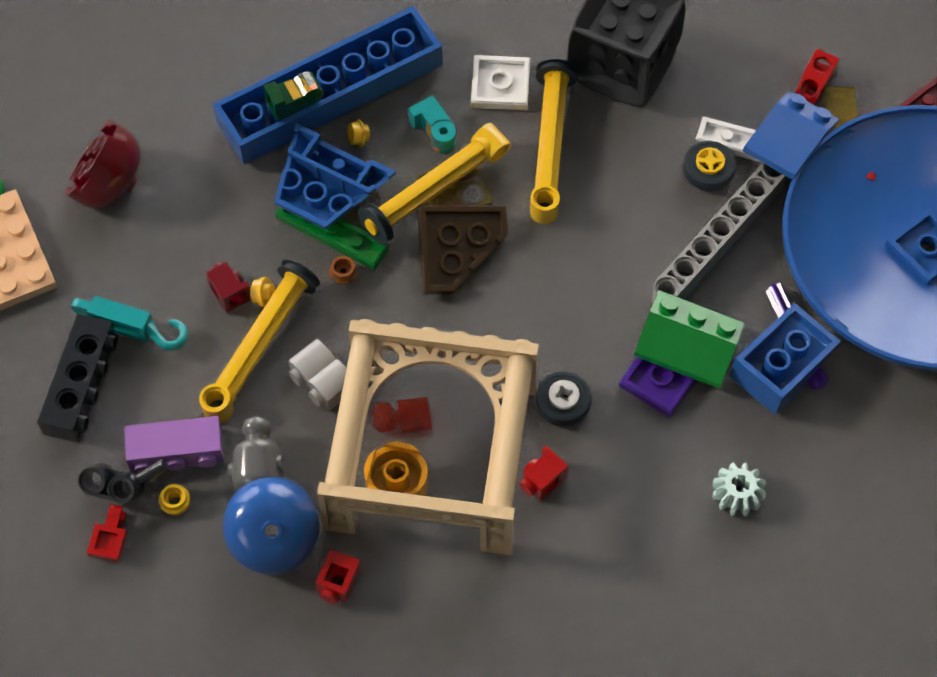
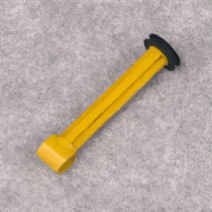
[530,59,579,224]
[358,122,511,245]
[199,259,320,423]

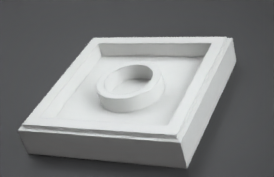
[471,55,530,111]

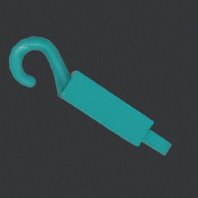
[70,295,189,351]

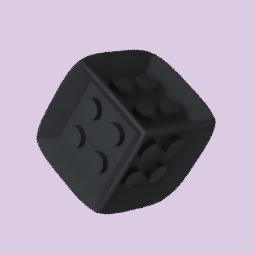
[567,0,686,106]

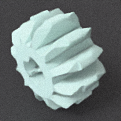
[712,462,766,517]

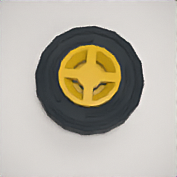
[683,140,736,192]

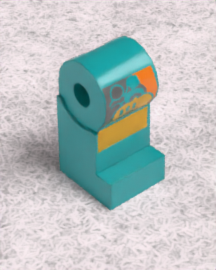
[408,95,456,153]

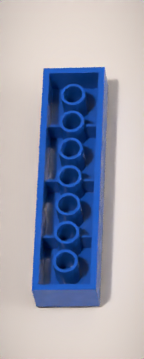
[213,6,443,165]

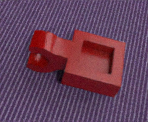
[86,504,128,563]

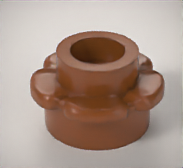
[329,256,358,285]

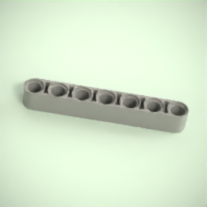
[651,163,787,305]

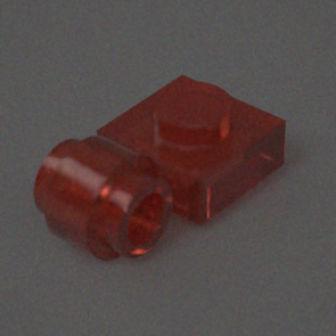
[371,396,432,433]

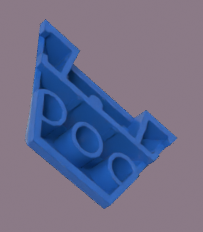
[274,122,396,230]

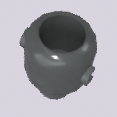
[228,417,285,491]

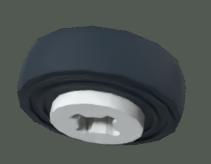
[536,371,591,427]

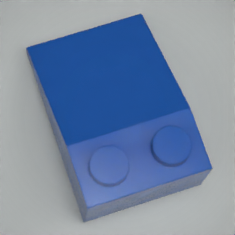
[742,91,839,179]
[729,303,841,415]

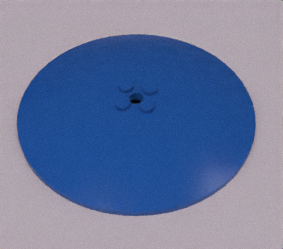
[782,105,937,371]

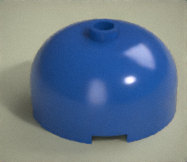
[223,476,320,575]

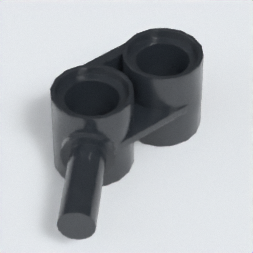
[78,459,169,504]

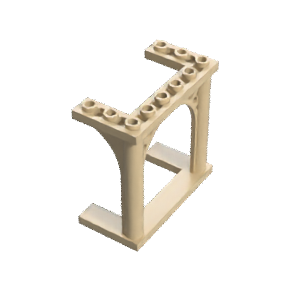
[317,319,539,555]

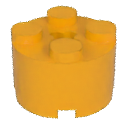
[364,441,429,496]

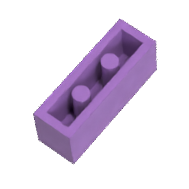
[124,416,224,473]

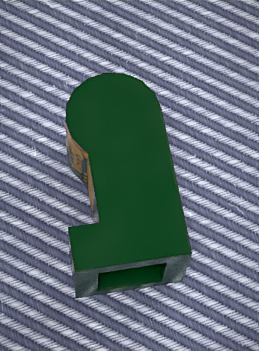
[264,72,324,121]

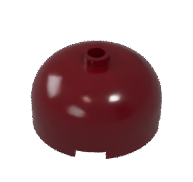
[65,120,141,209]

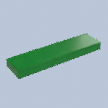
[274,207,390,271]

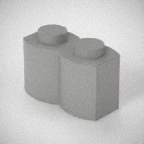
[288,339,347,411]

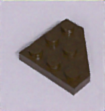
[417,206,508,295]

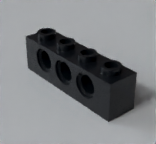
[37,314,118,443]

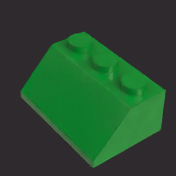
[633,291,745,389]

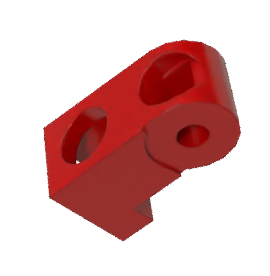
[795,48,840,106]

